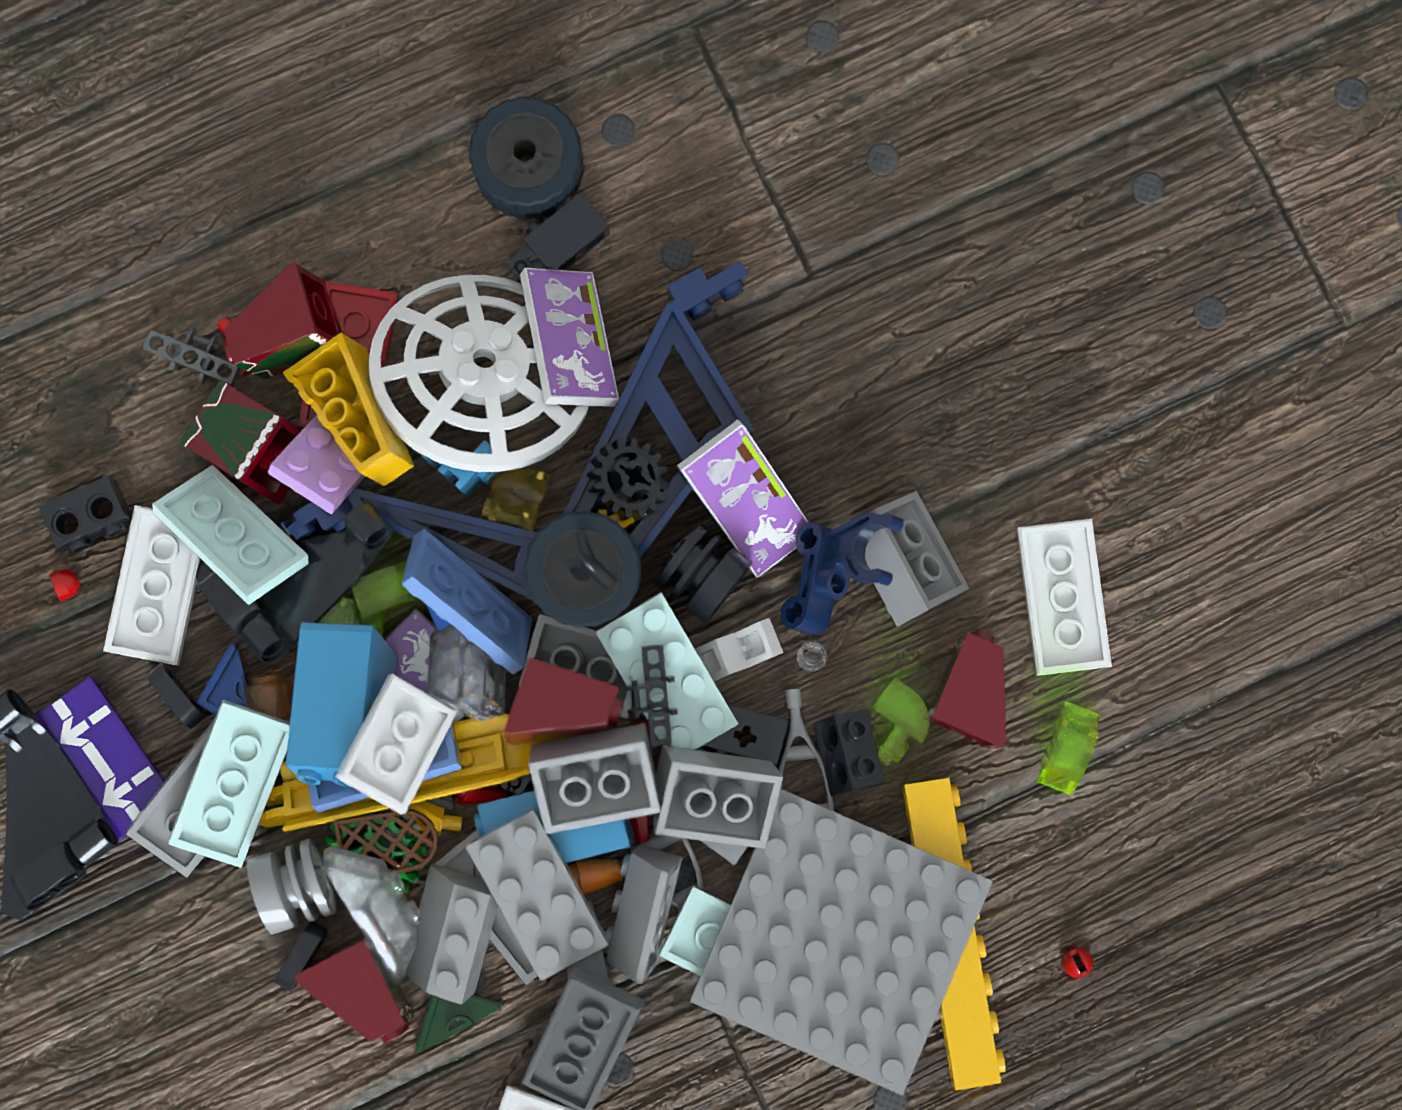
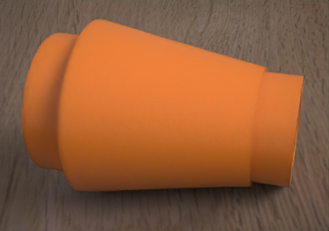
[567,859,623,895]

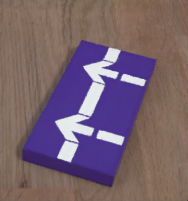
[36,677,165,841]

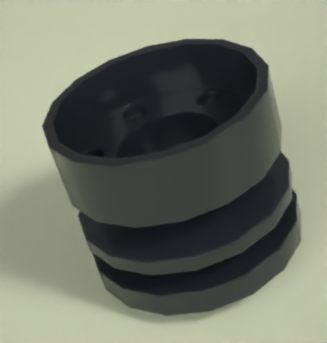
[654,523,753,624]

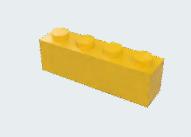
[282,332,414,486]

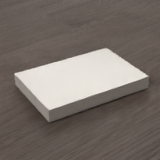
[335,674,457,814]

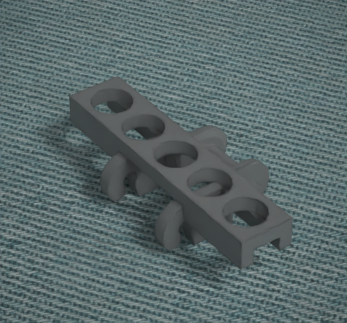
[142,328,241,386]

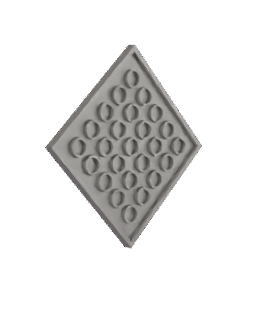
[690,789,993,1096]

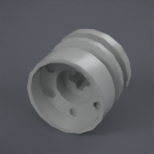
[247,838,337,935]

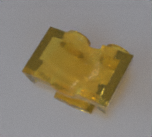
[481,467,551,531]

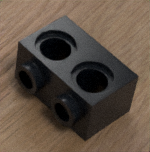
[39,476,132,553]
[813,708,885,796]

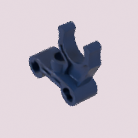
[781,512,904,636]

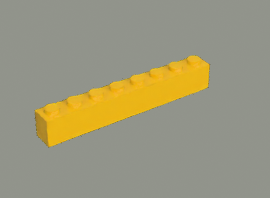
[901,778,1006,1090]

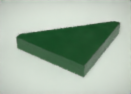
[414,994,503,1053]

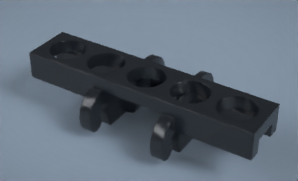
[625,644,678,747]

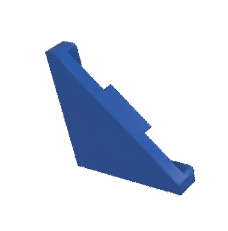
[196,643,255,715]

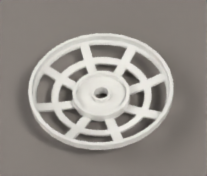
[368,275,589,472]

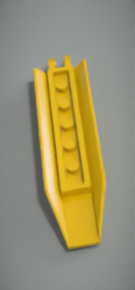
[259,713,544,832]

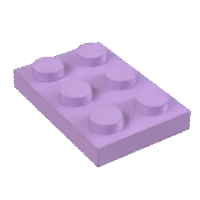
[268,415,365,515]

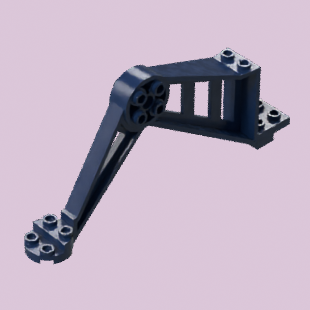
[281,261,754,606]

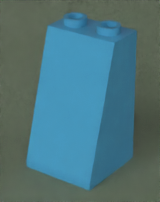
[286,622,398,787]
[474,791,636,863]

